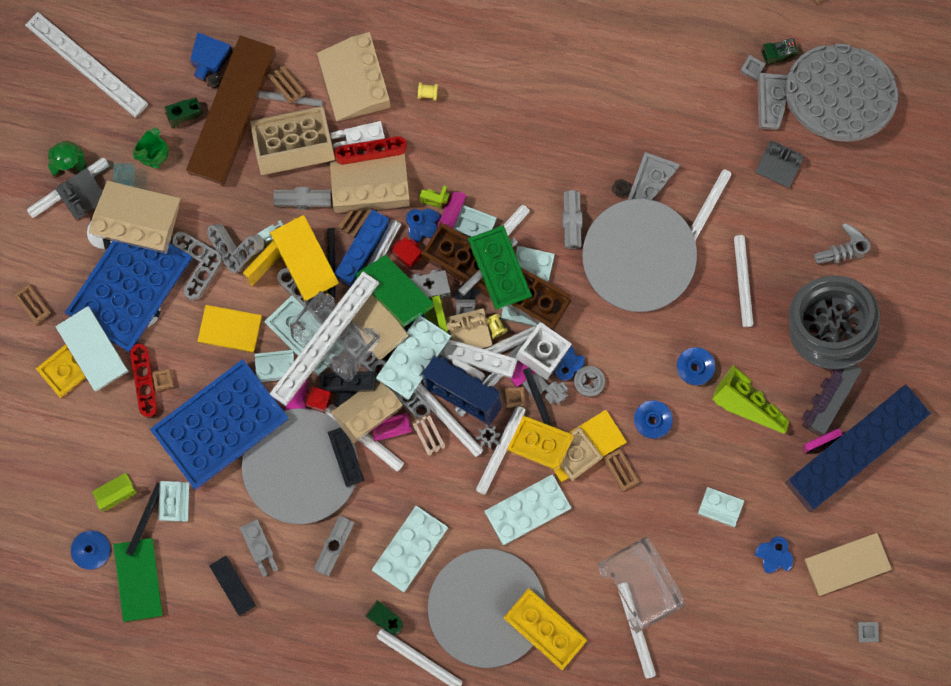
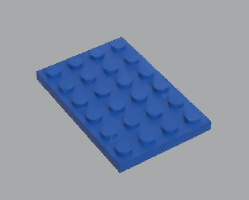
[65,241,192,353]
[150,359,289,490]

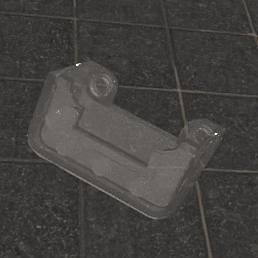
[290,291,380,382]
[597,537,685,634]

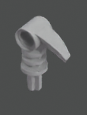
[814,223,870,264]

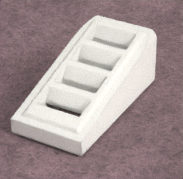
[452,359,485,381]

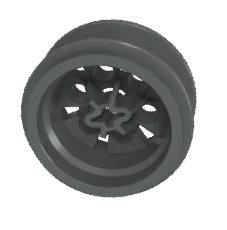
[789,276,880,369]

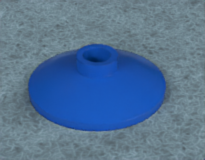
[677,347,715,385]
[634,400,673,439]
[71,530,110,570]

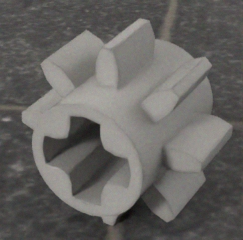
[545,381,568,405]
[476,424,500,449]

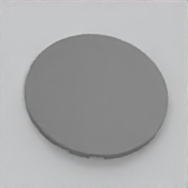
[785,43,899,142]
[582,199,697,312]
[242,408,359,525]
[428,549,546,668]

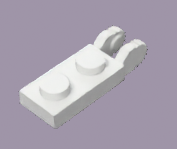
[330,121,385,150]

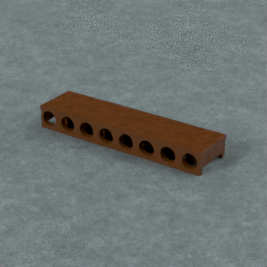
[186,35,276,187]
[421,222,572,331]

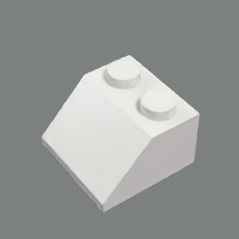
[516,322,571,380]

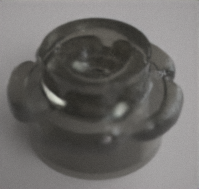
[206,73,223,89]
[612,179,630,197]

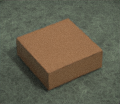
[151,368,175,392]
[505,387,526,408]

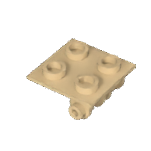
[446,308,493,348]

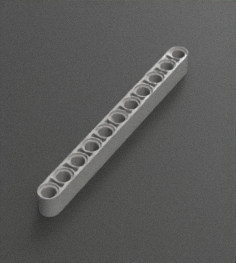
[277,268,430,421]

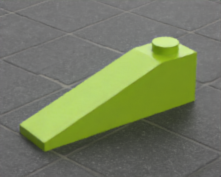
[712,365,789,434]

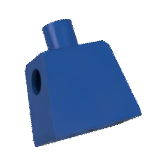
[190,32,232,80]

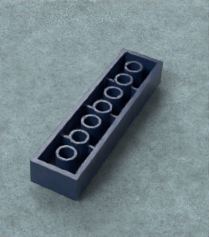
[785,384,931,513]

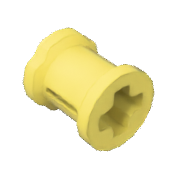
[418,82,438,101]
[486,314,508,339]

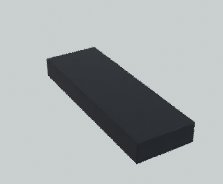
[319,371,377,393]
[327,427,365,488]
[209,555,256,617]

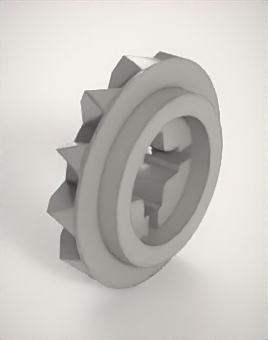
[574,366,605,397]

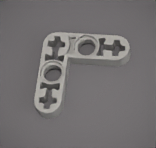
[207,223,264,273]
[172,232,222,301]

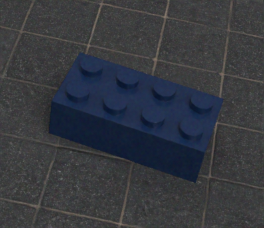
[422,356,502,426]

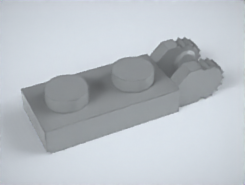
[239,519,279,577]

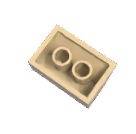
[330,380,403,444]

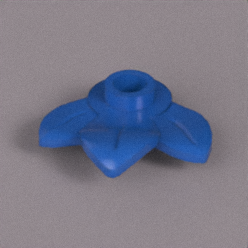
[406,209,441,243]
[555,346,584,381]
[755,536,793,574]

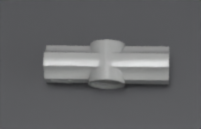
[273,187,331,210]
[562,190,582,249]
[314,516,355,577]

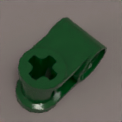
[365,600,403,635]

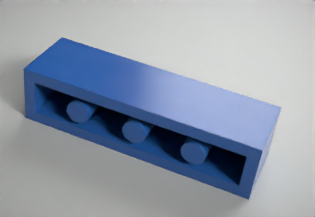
[334,210,389,288]

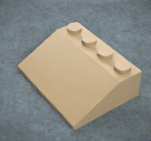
[317,32,390,122]
[250,106,335,175]
[330,153,410,214]
[89,181,181,254]

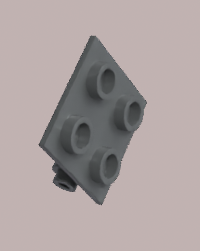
[755,140,804,188]
[55,168,102,220]

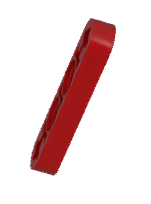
[334,136,407,164]
[130,344,158,418]

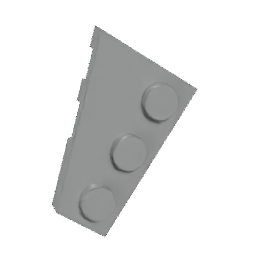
[757,73,788,130]
[628,152,680,200]

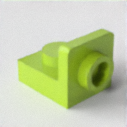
[420,185,450,209]

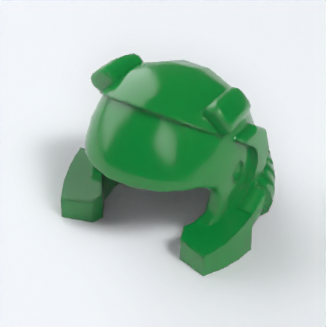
[133,127,170,169]
[48,141,86,177]

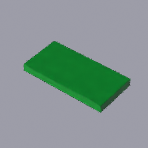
[468,225,532,311]
[355,254,434,327]
[113,538,163,623]

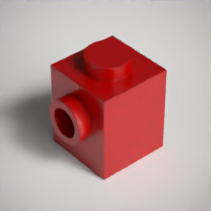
[392,237,422,270]
[304,386,332,414]

